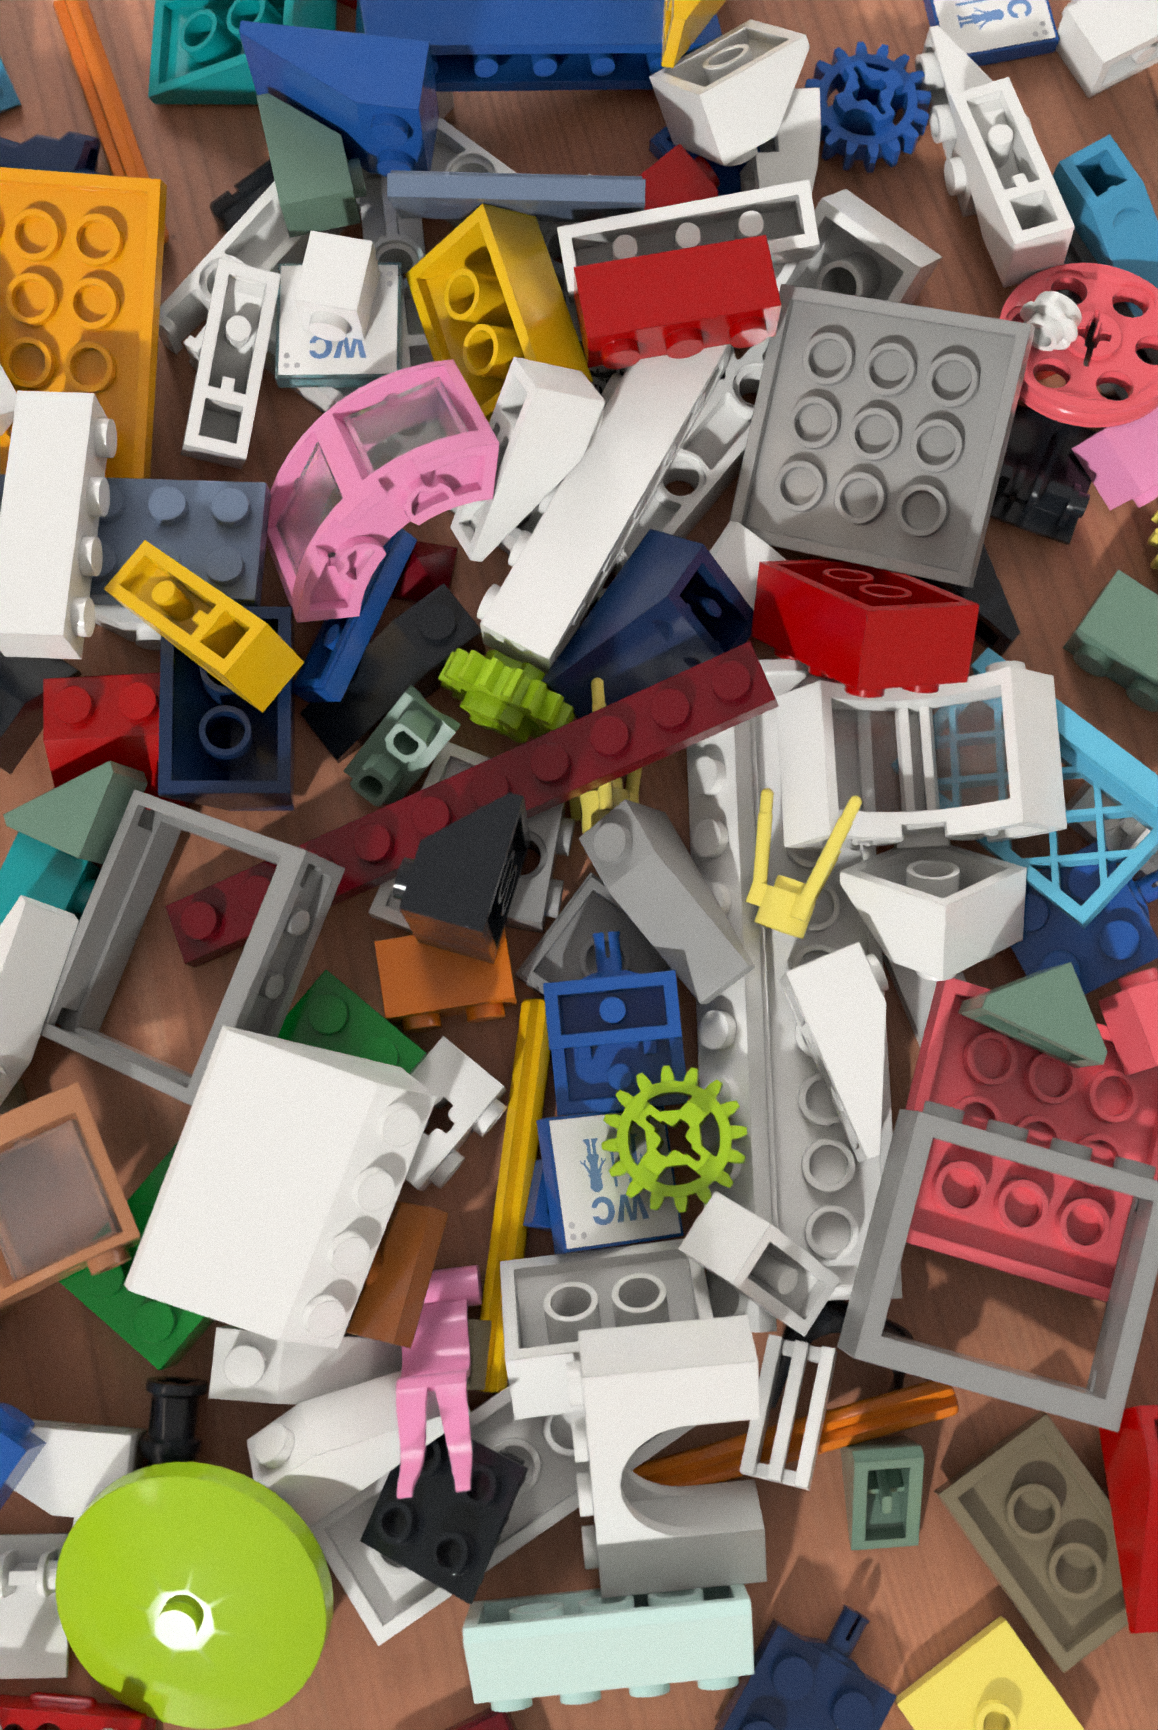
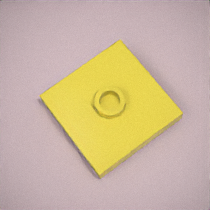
[895,1616,1084,1730]

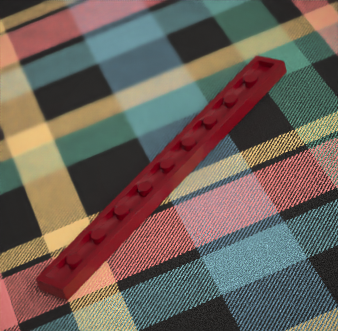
[165,641,779,967]

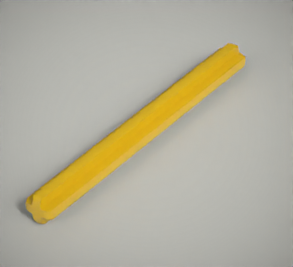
[478,998,551,1393]

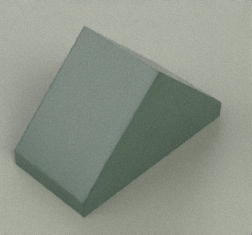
[3,761,148,864]
[958,962,1108,1068]
[840,1436,924,1551]

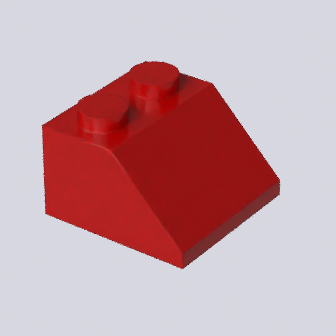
[43,672,189,810]

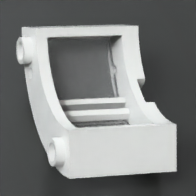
[775,661,1067,851]

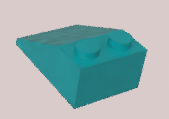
[148,0,337,105]

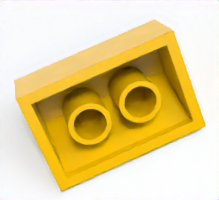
[405,203,593,423]

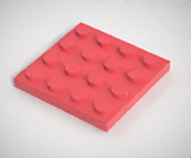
[905,978,1158,1303]

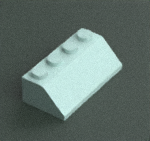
[462,1584,754,1712]

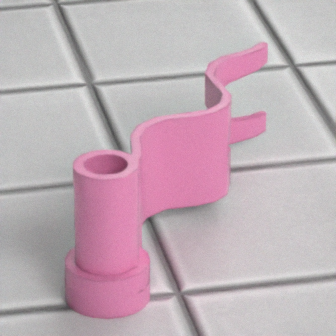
[396,1265,483,1499]

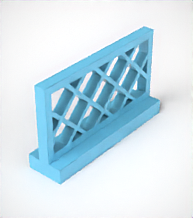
[889,647,1158,929]

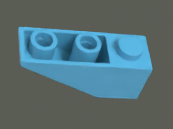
[1053,134,1158,317]

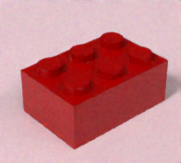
[751,559,979,698]

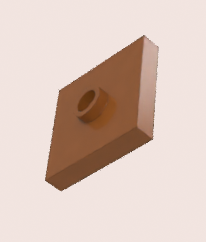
[345,1201,448,1349]

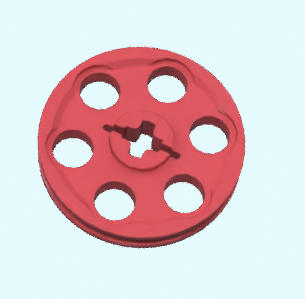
[999,263,1158,428]

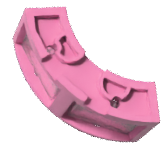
[266,359,500,623]

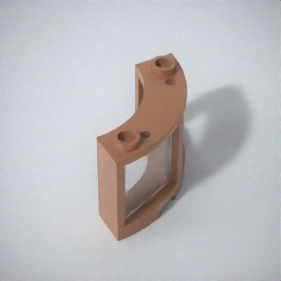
[0,1082,141,1329]

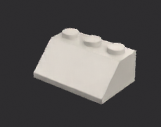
[500,1238,713,1420]

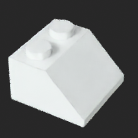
[649,19,810,166]
[776,189,942,305]
[840,845,1027,981]

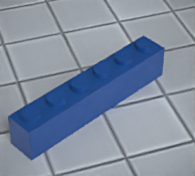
[355,0,722,92]

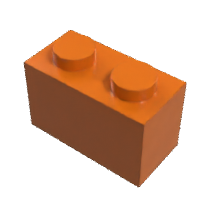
[374,928,518,1034]

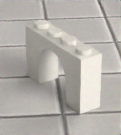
[566,1315,767,1598]

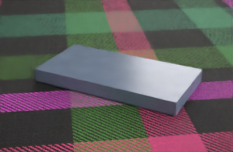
[387,170,646,222]

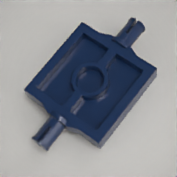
[714,1604,897,1730]

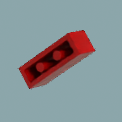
[574,235,782,369]

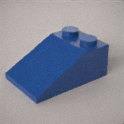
[239,20,439,178]

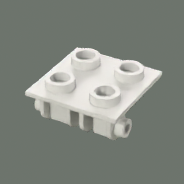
[0,1533,69,1679]

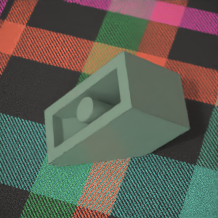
[256,93,367,238]

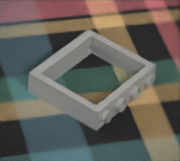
[40,789,345,1106]
[837,1101,1158,1432]

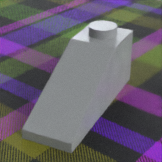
[579,799,755,1005]

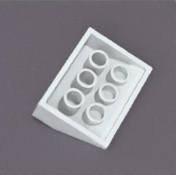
[124,1025,437,1349]

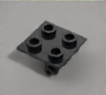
[990,404,1096,545]
[360,1433,529,1604]

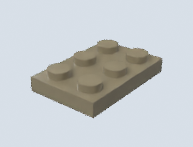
[934,1411,1128,1673]

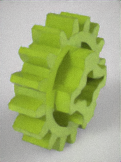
[438,648,575,743]
[601,1065,748,1213]

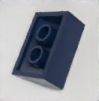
[158,606,295,811]

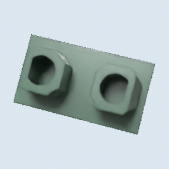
[344,685,461,807]

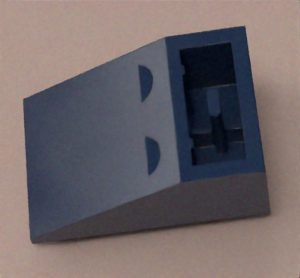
[541,528,754,719]

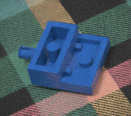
[1011,841,1158,995]
[543,931,689,1116]

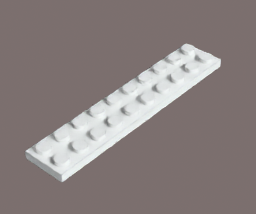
[750,659,903,1301]

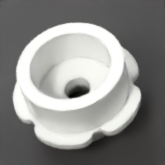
[1020,291,1082,351]

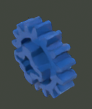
[804,42,931,173]

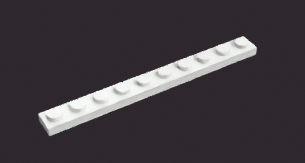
[687,719,777,1333]

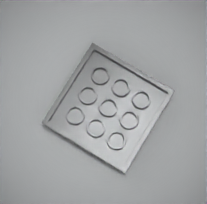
[729,284,1036,588]

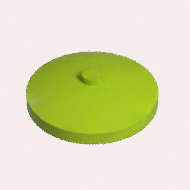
[55,1462,334,1729]

